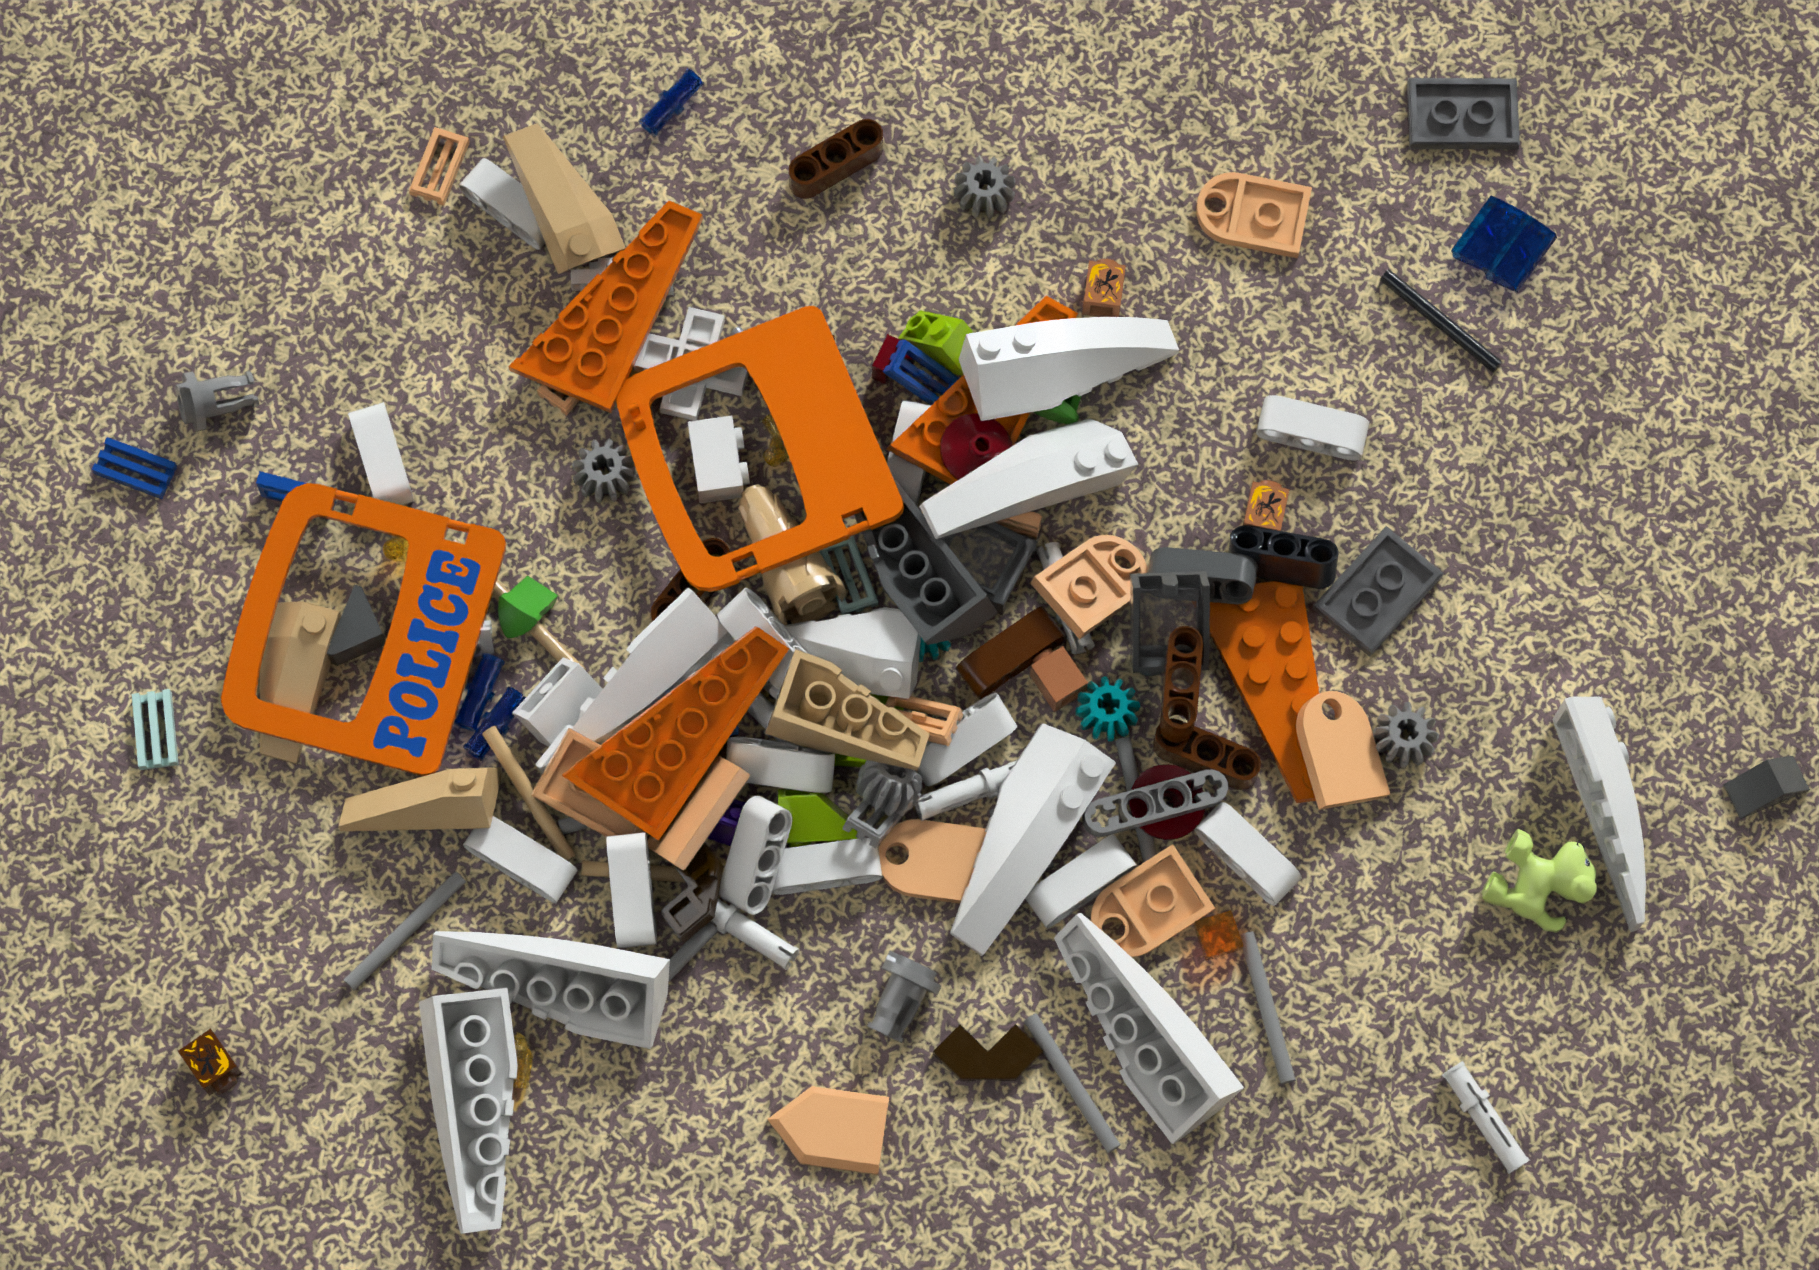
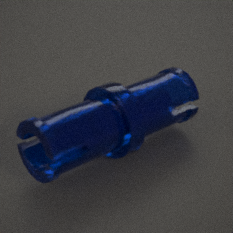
[638,68,704,137]
[454,653,505,732]
[463,686,526,761]

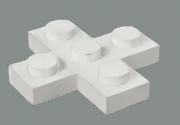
[634,307,748,421]

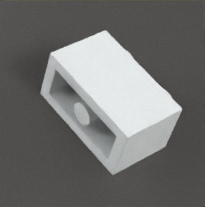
[688,415,750,503]
[512,657,603,747]

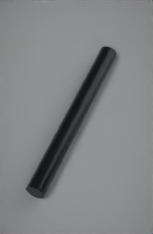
[1380,269,1503,373]

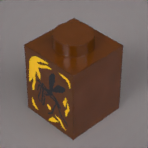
[178,1028,242,1096]

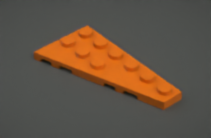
[508,201,703,413]
[886,296,1078,485]
[1191,581,1319,803]
[562,626,789,841]

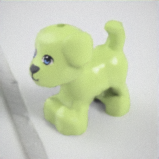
[1481,829,1597,933]

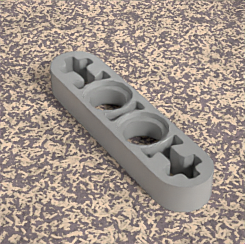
[1082,769,1228,837]

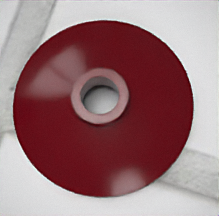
[940,413,1013,480]
[1129,764,1205,840]

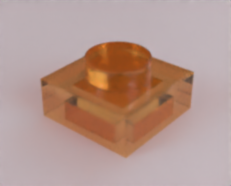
[1193,910,1244,961]

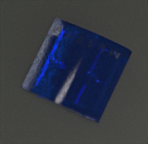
[1451,195,1557,293]

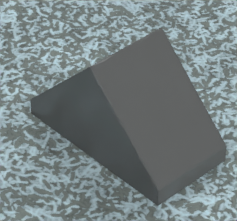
[327,585,386,666]
[1724,756,1810,819]

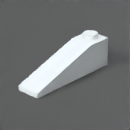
[784,607,921,699]

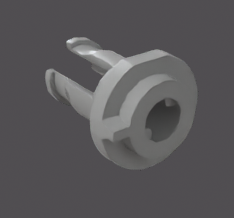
[175,371,259,432]
[867,951,942,1043]

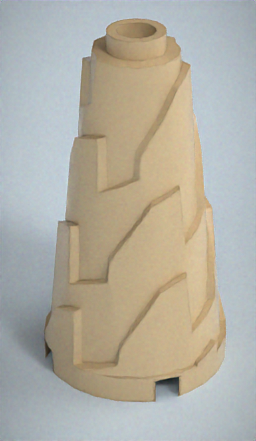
[738,484,846,625]

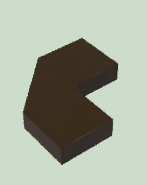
[660,842,724,943]
[932,1024,1043,1081]

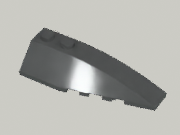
[855,475,997,645]

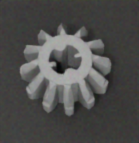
[954,155,1015,219]
[572,438,636,503]
[1373,702,1439,768]
[856,760,923,816]

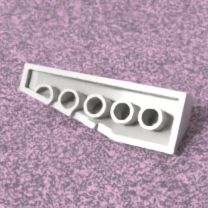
[959,317,1179,421]
[919,418,1138,539]
[535,588,734,774]
[1552,697,1646,932]
[950,723,1116,956]
[1054,913,1244,1144]
[432,931,670,1049]
[419,988,518,1234]

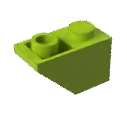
[898,310,974,376]
[778,789,858,848]

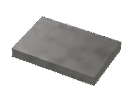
[1407,78,1520,150]
[1312,526,1444,657]

